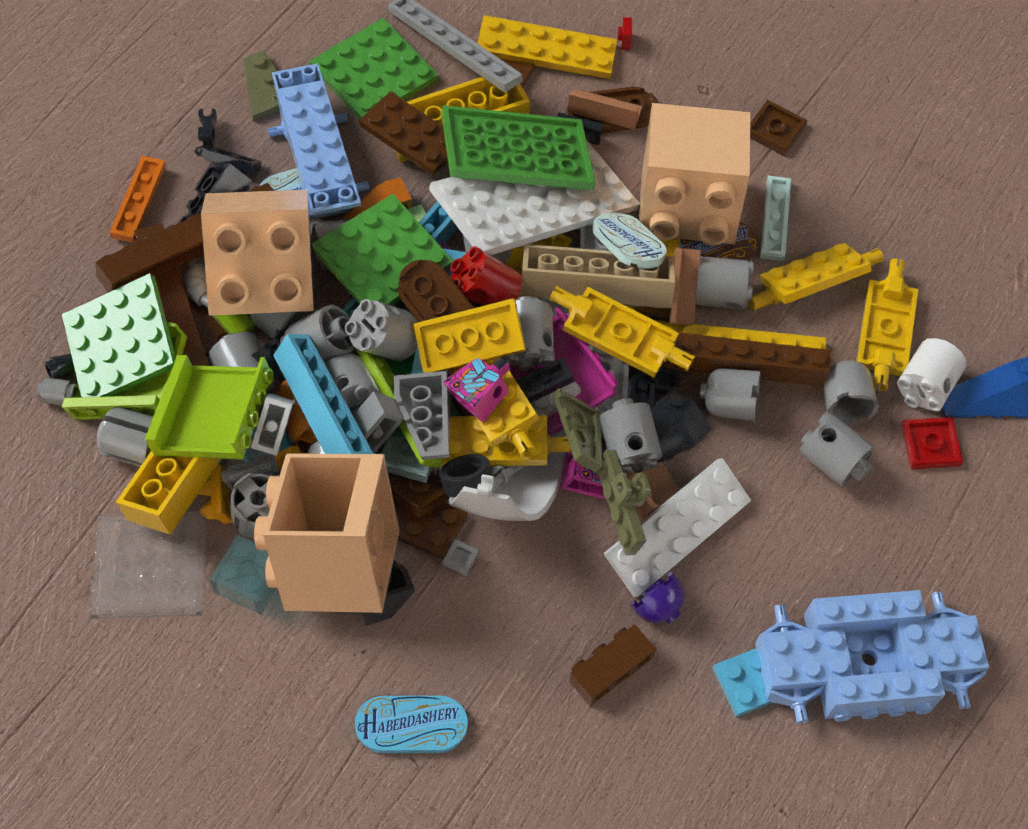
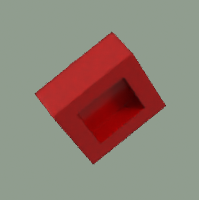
[617,17,632,50]

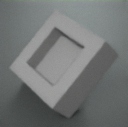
[443,539,479,576]

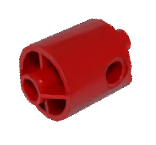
[450,246,522,307]

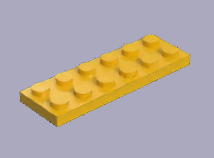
[477,15,617,79]

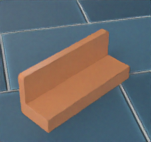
[568,89,642,130]
[668,248,700,325]

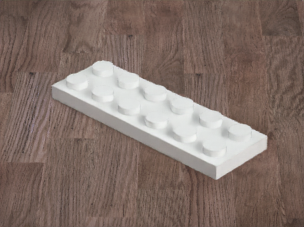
[603,458,751,597]

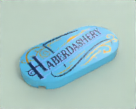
[355,696,468,753]

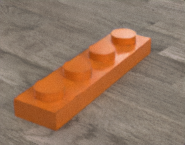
[110,155,166,243]

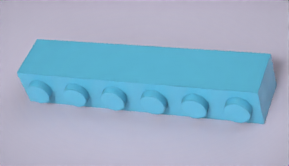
[273,334,373,454]

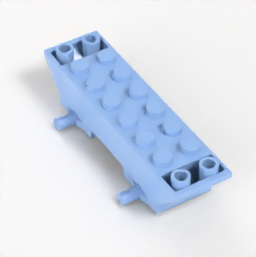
[268,63,370,220]

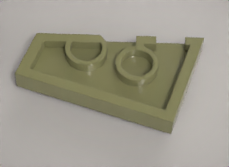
[243,50,280,122]
[553,388,602,472]

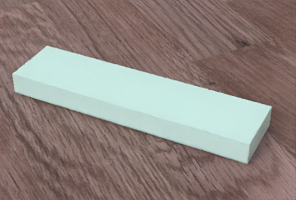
[760,175,791,262]

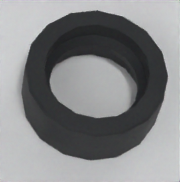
[440,454,493,498]

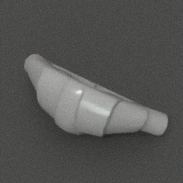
[182,261,208,308]

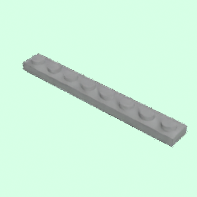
[388,0,523,92]

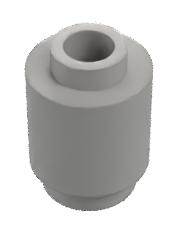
[37,378,78,406]

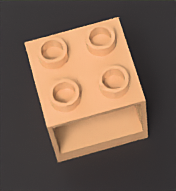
[639,103,750,245]
[201,190,314,316]
[254,454,400,613]

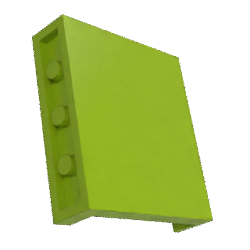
[62,322,187,420]
[144,355,273,459]

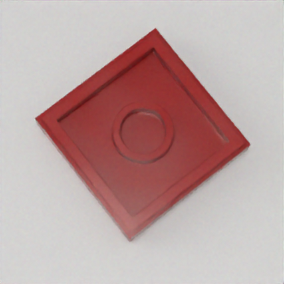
[901,417,963,469]

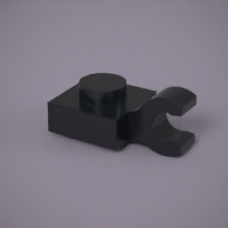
[198,109,217,147]

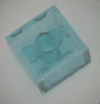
[210,534,277,615]

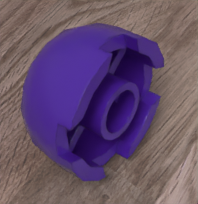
[630,572,685,624]

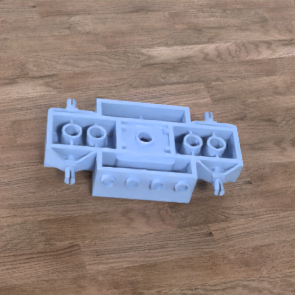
[755,590,989,724]

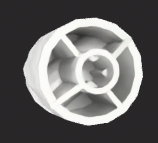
[897,338,967,411]

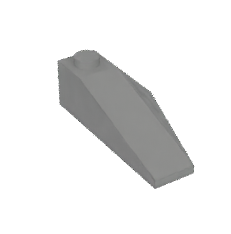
[394,371,451,460]

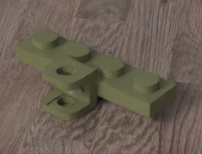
[596,450,651,555]

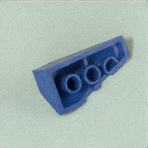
[941,357,1028,419]

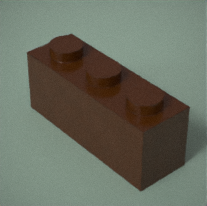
[569,624,656,707]

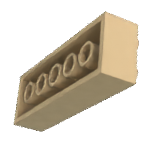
[520,244,675,309]

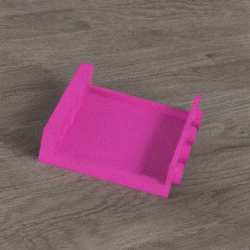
[501,307,618,437]

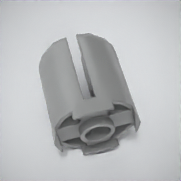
[97,407,153,467]
[230,472,272,539]

